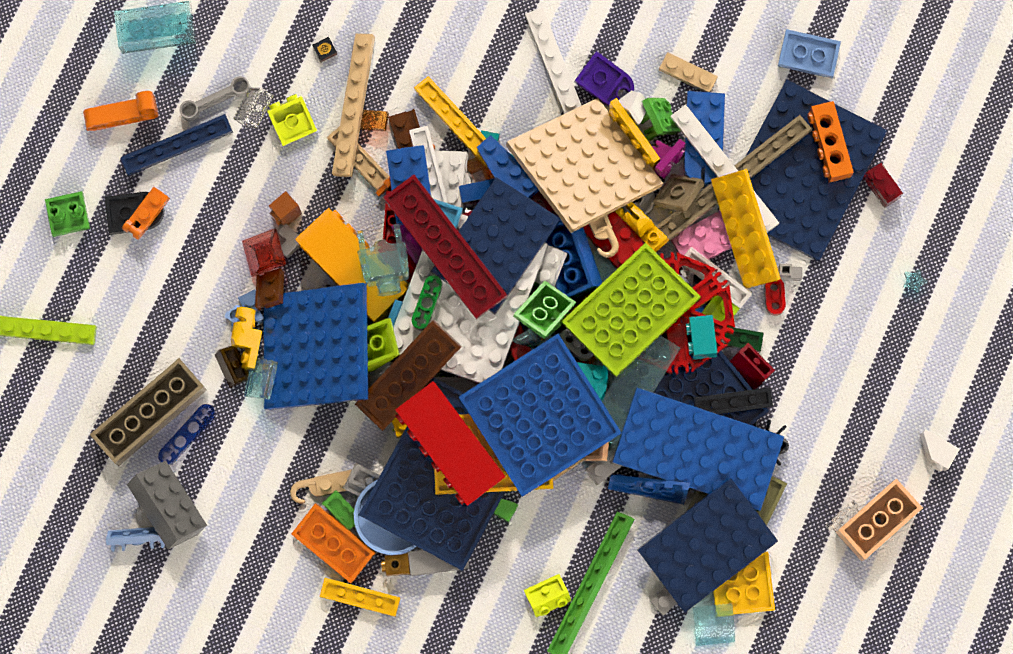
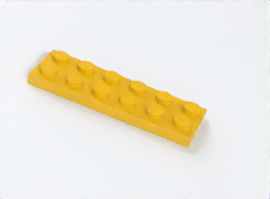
[711,169,781,288]

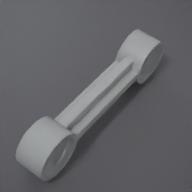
[179,76,251,121]

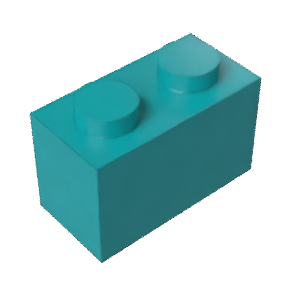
[686,315,717,359]

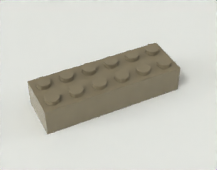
[90,358,207,466]

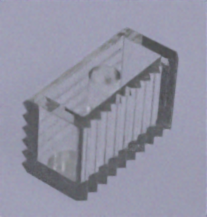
[233,87,274,129]

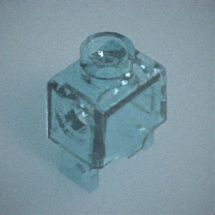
[357,224,410,296]

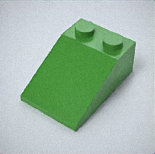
[513,281,576,339]

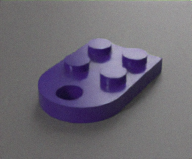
[574,51,634,107]

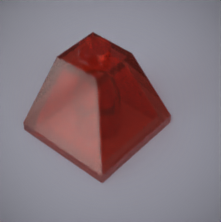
[242,228,286,277]

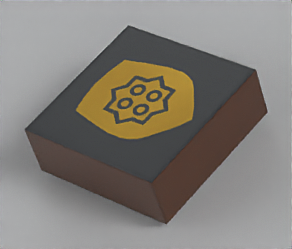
[312,37,337,62]

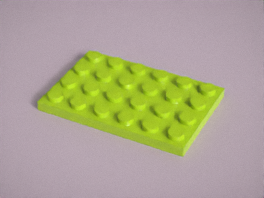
[561,243,700,377]

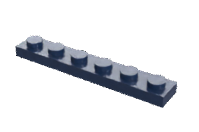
[120,114,233,176]

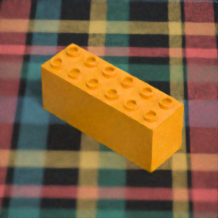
[295,208,409,323]

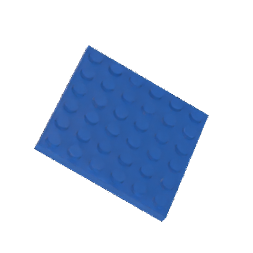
[264,283,368,410]
[459,334,622,497]

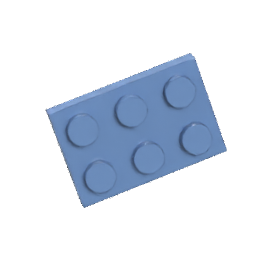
[778,29,841,78]

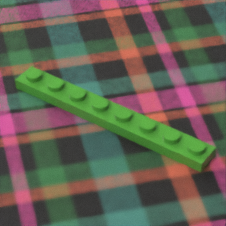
[547,512,635,654]

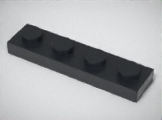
[693,387,773,414]

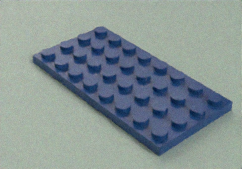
[612,388,785,511]

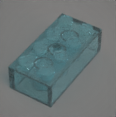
[114,1,196,54]

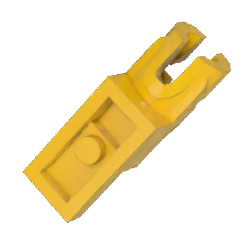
[615,202,669,252]
[231,307,262,370]

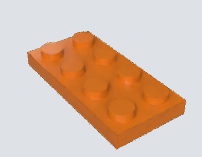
[291,503,376,583]

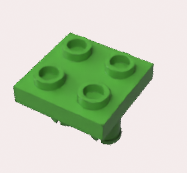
[641,98,680,141]
[45,191,91,237]

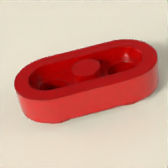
[764,279,786,316]

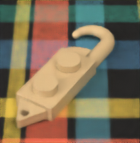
[589,215,619,257]
[290,469,352,504]

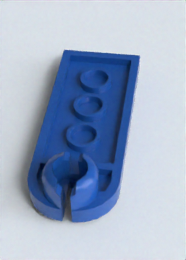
[684,91,725,188]

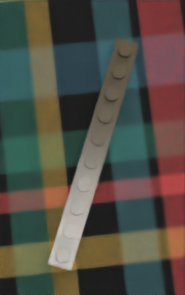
[656,115,812,245]

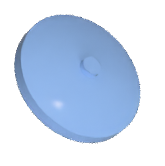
[354,480,417,555]

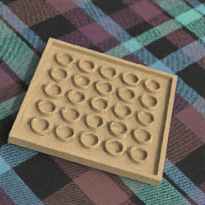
[506,98,663,233]

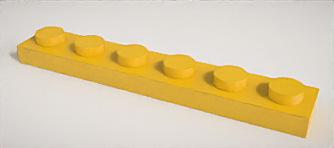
[414,76,488,168]

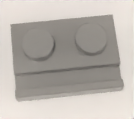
[342,463,380,496]

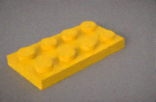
[609,98,660,170]

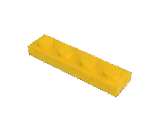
[319,578,401,617]

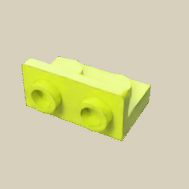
[524,574,571,617]

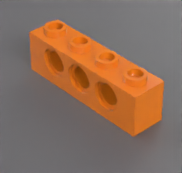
[807,101,854,183]

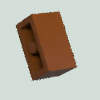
[269,191,302,226]

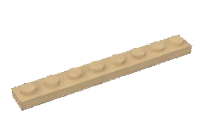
[332,33,375,177]

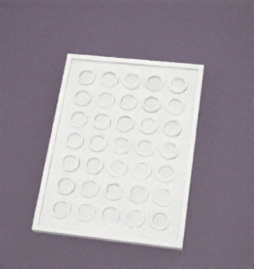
[393,214,548,384]

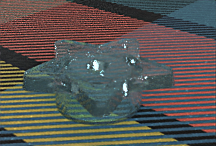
[903,269,928,293]

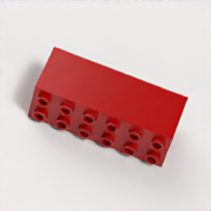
[395,381,506,506]

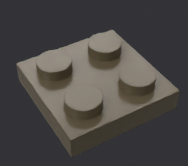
[653,174,704,212]

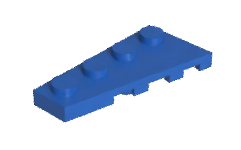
[477,135,539,199]
[608,474,690,505]

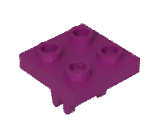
[652,139,686,178]

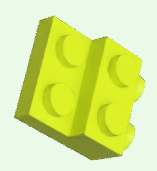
[267,94,317,146]

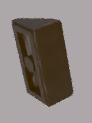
[215,346,251,388]

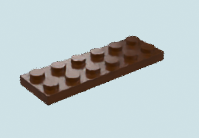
[355,320,462,431]

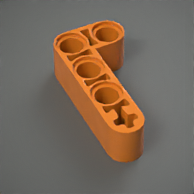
[83,91,159,131]

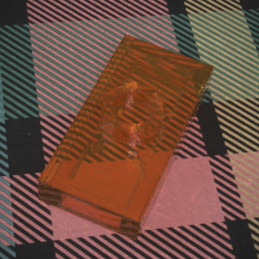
[360,110,389,131]

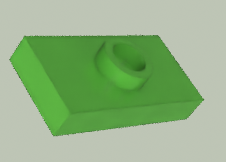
[322,490,355,530]

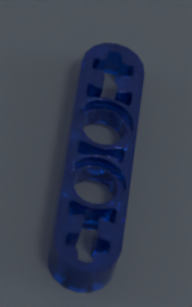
[158,404,216,465]

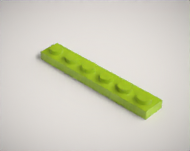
[0,316,97,345]

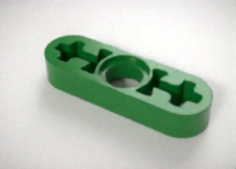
[412,275,443,331]

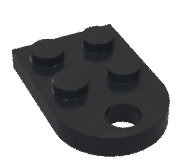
[105,192,165,235]

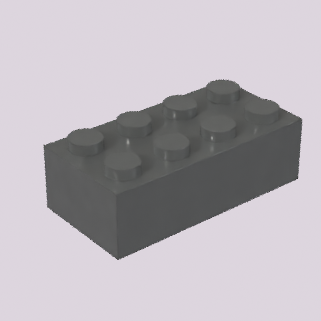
[127,461,207,550]

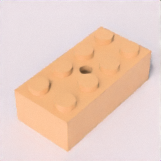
[836,479,923,562]

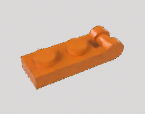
[122,187,170,240]

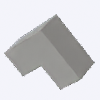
[278,224,300,259]
[778,264,803,281]

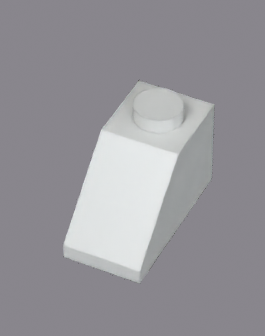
[618,90,646,124]
[920,429,960,472]

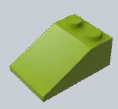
[367,318,399,373]

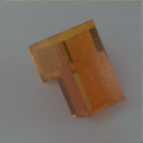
[467,157,494,180]

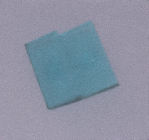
[692,603,735,646]

